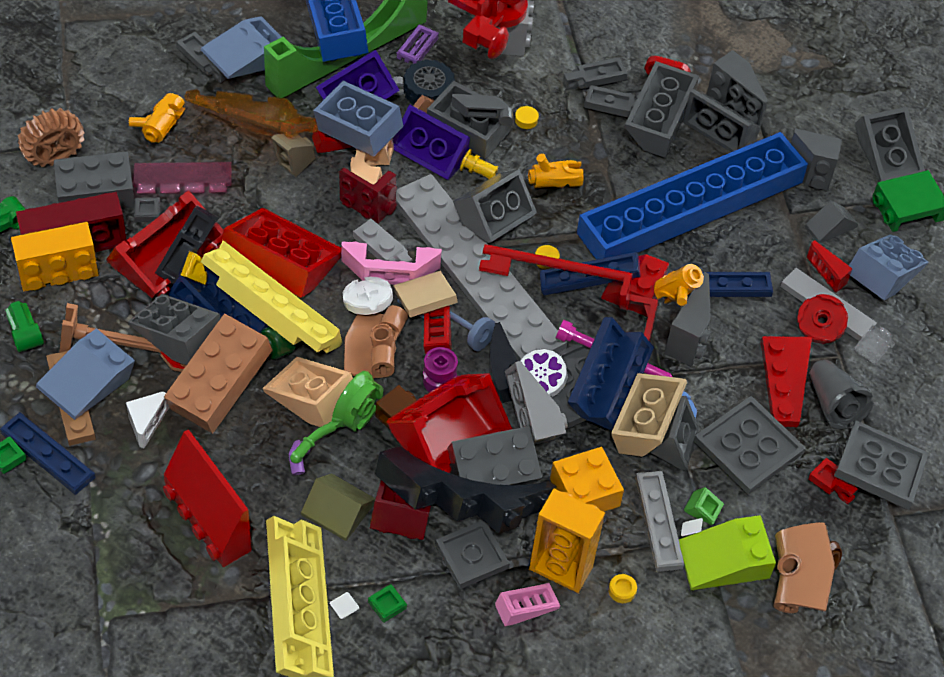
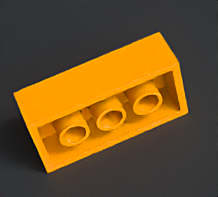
[529,489,605,594]

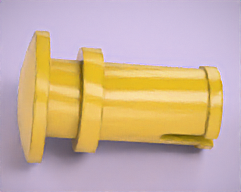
[460,149,498,179]

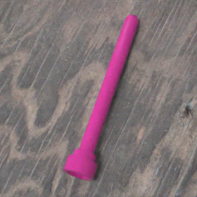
[555,319,672,377]

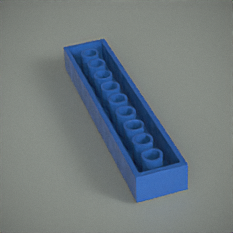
[577,132,808,260]

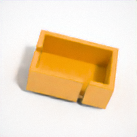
[11,222,99,292]

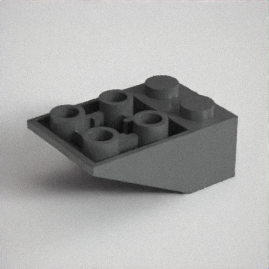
[707,50,768,133]
[128,294,221,365]

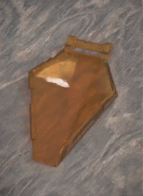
[185,89,318,138]

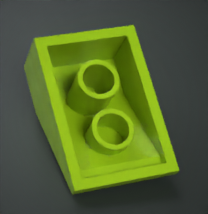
[679,515,776,590]

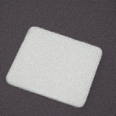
[681,518,703,536]
[330,592,359,619]

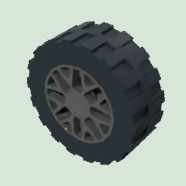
[403,59,455,105]

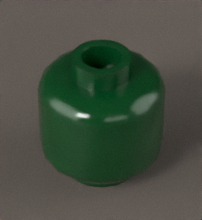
[260,326,296,360]

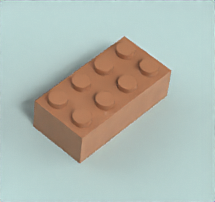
[164,313,272,434]

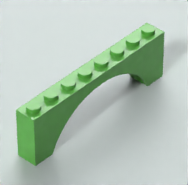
[264,0,428,100]

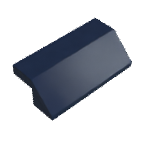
[167,264,269,333]
[568,317,654,431]

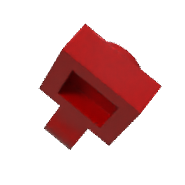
[809,458,858,504]

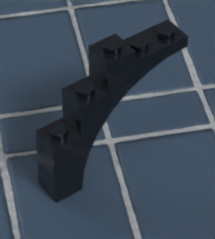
[375,446,557,534]

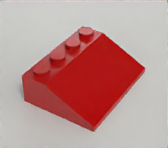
[219,208,342,298]
[163,429,251,567]

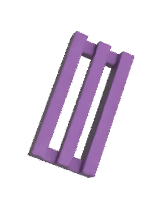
[397,25,439,64]

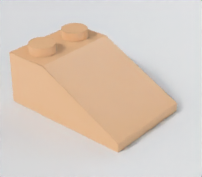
[263,357,353,427]

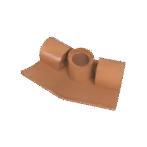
[344,305,408,378]
[773,523,835,613]

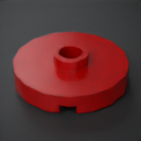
[797,294,848,344]

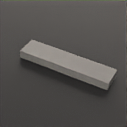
[780,268,877,342]
[635,471,684,572]

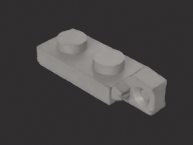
[353,219,412,263]

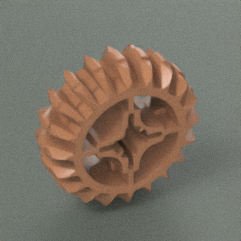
[18,108,84,167]

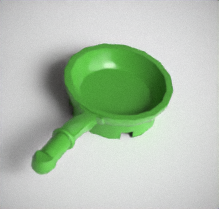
[290,371,384,463]

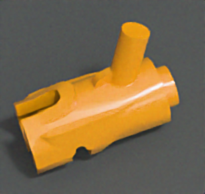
[129,93,186,143]
[528,154,583,188]
[654,264,704,306]

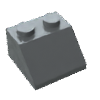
[791,128,842,191]

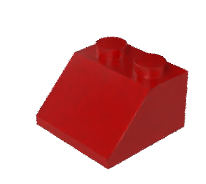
[601,254,669,316]

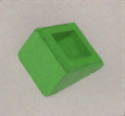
[684,487,724,525]

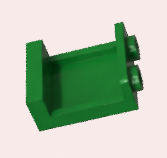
[872,170,944,232]

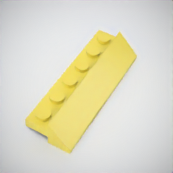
[201,241,342,353]
[266,516,334,677]

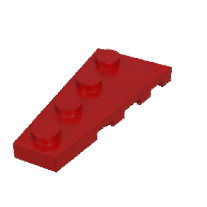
[761,336,812,427]

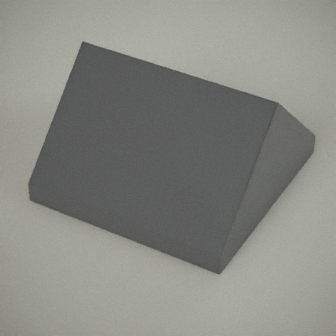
[650,396,699,470]

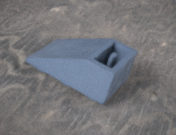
[201,16,281,79]
[849,235,929,300]

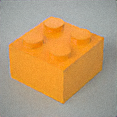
[550,447,624,512]

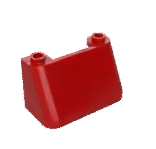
[106,190,224,298]
[386,373,512,473]

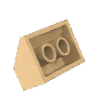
[611,373,687,457]

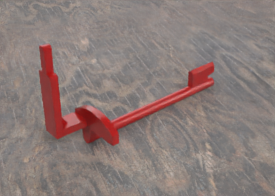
[479,244,659,342]

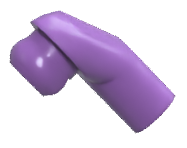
[289,440,311,475]

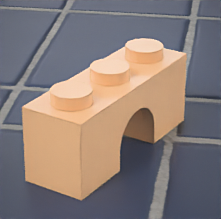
[350,139,394,185]

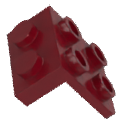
[339,168,397,224]

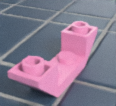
[342,242,442,285]

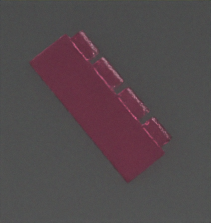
[133,162,232,194]

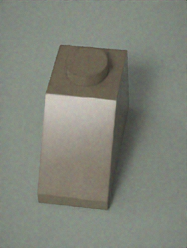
[271,133,316,177]

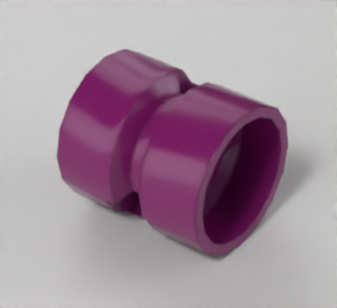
[423,347,458,392]

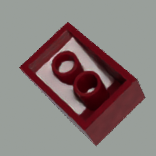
[370,480,432,540]

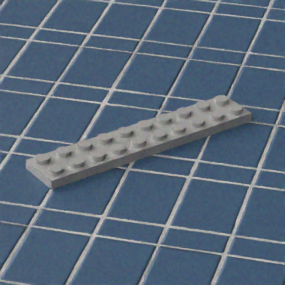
[396,174,567,361]

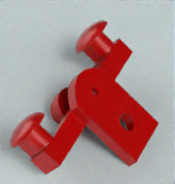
[448,0,528,59]

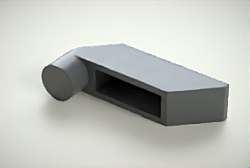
[451,94,513,126]

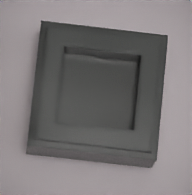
[134,198,160,222]

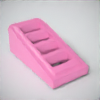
[495,583,560,626]

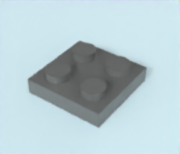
[435,520,510,589]

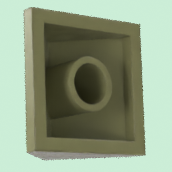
[301,473,376,541]

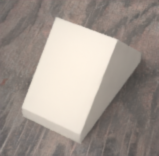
[126,392,169,448]

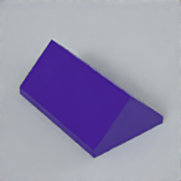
[315,50,400,101]
[393,105,470,180]

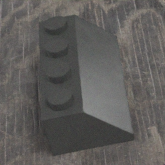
[625,61,699,158]

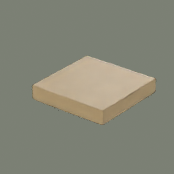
[393,271,458,317]

